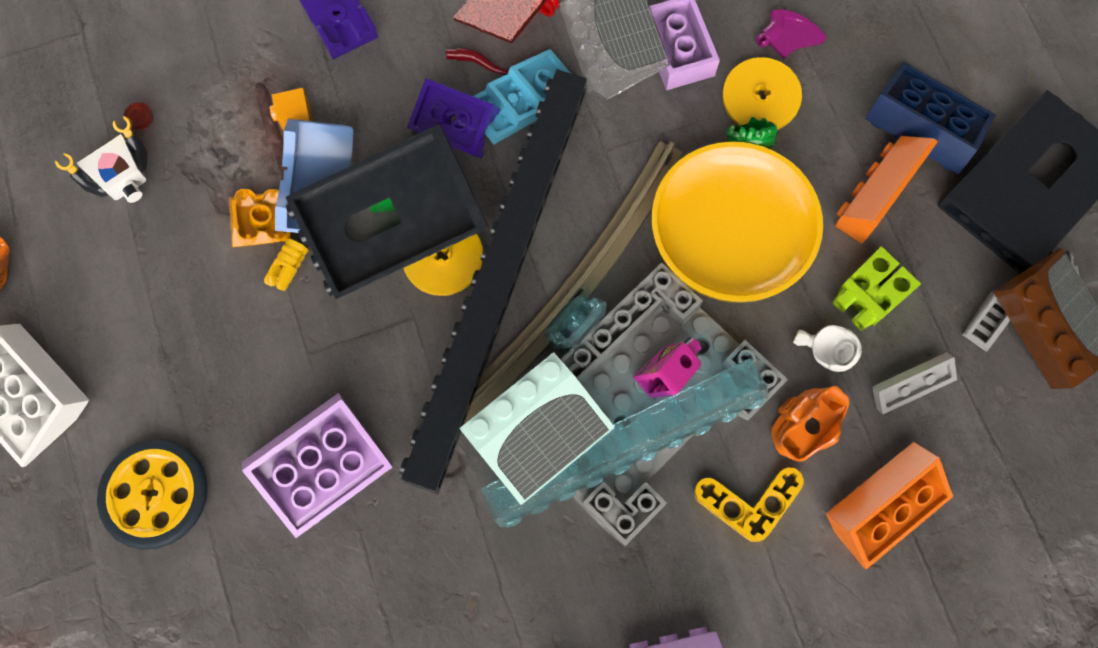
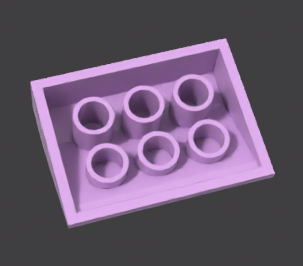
[242,393,392,538]

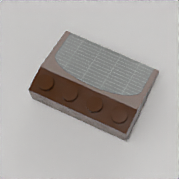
[993,248,1098,388]

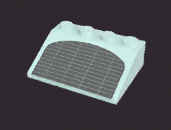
[459,352,614,505]

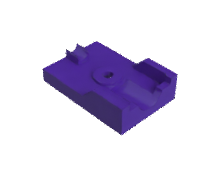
[299,0,378,60]
[407,78,501,159]

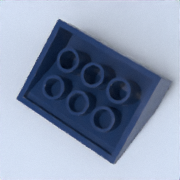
[865,62,996,174]

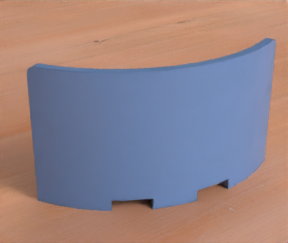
[275,119,354,233]

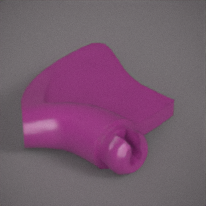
[756,9,827,59]

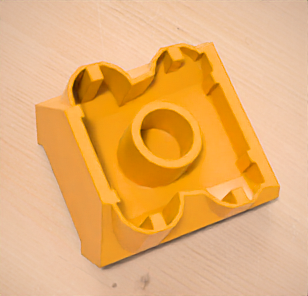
[229,189,291,247]

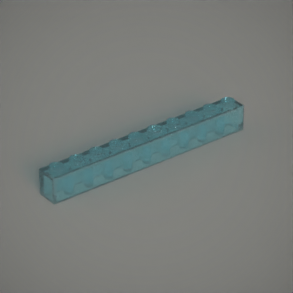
[481,358,768,528]

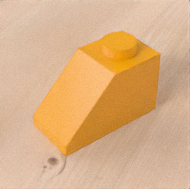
[270,88,313,130]

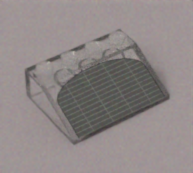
[559,0,670,102]

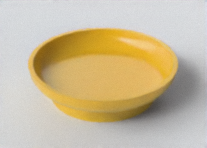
[652,142,823,303]

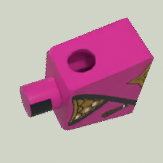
[632,337,701,398]

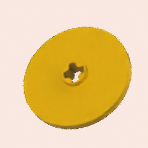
[722,57,802,130]
[403,234,483,296]

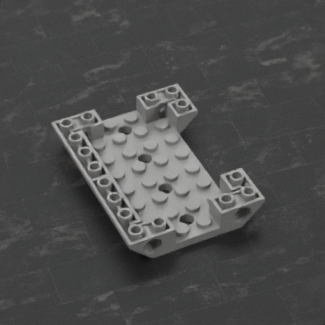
[554,263,788,546]

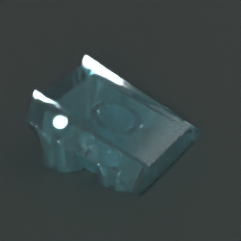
[545,295,606,350]

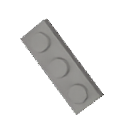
[872,352,957,414]

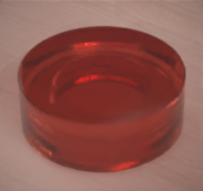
[124,102,153,130]

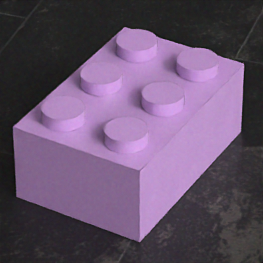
[648,0,720,90]

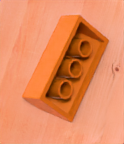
[835,136,938,244]
[826,442,953,569]

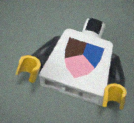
[55,116,147,203]

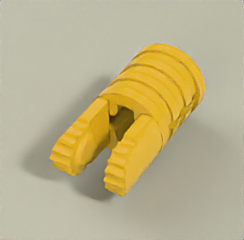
[264,238,309,291]

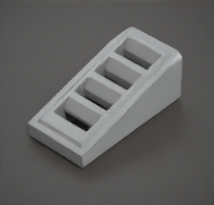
[962,290,1010,352]

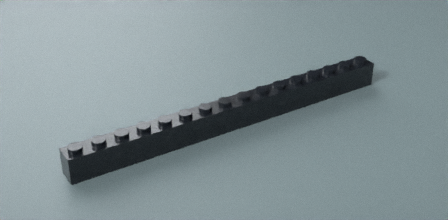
[399,69,587,495]

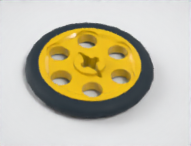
[97,439,207,550]

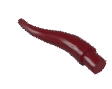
[446,48,509,75]

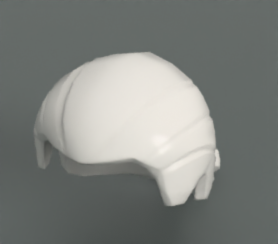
[793,325,862,372]

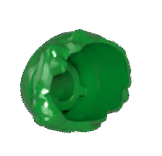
[726,117,777,150]

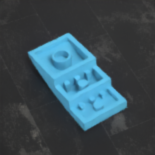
[473,49,570,145]

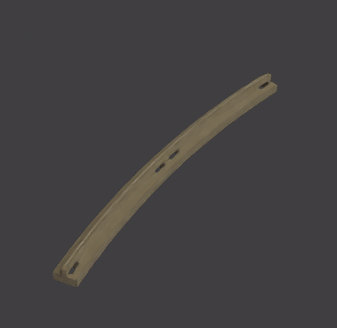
[409,141,684,439]

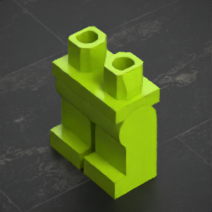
[832,246,921,331]

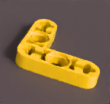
[694,467,804,542]

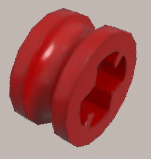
[534,0,560,17]

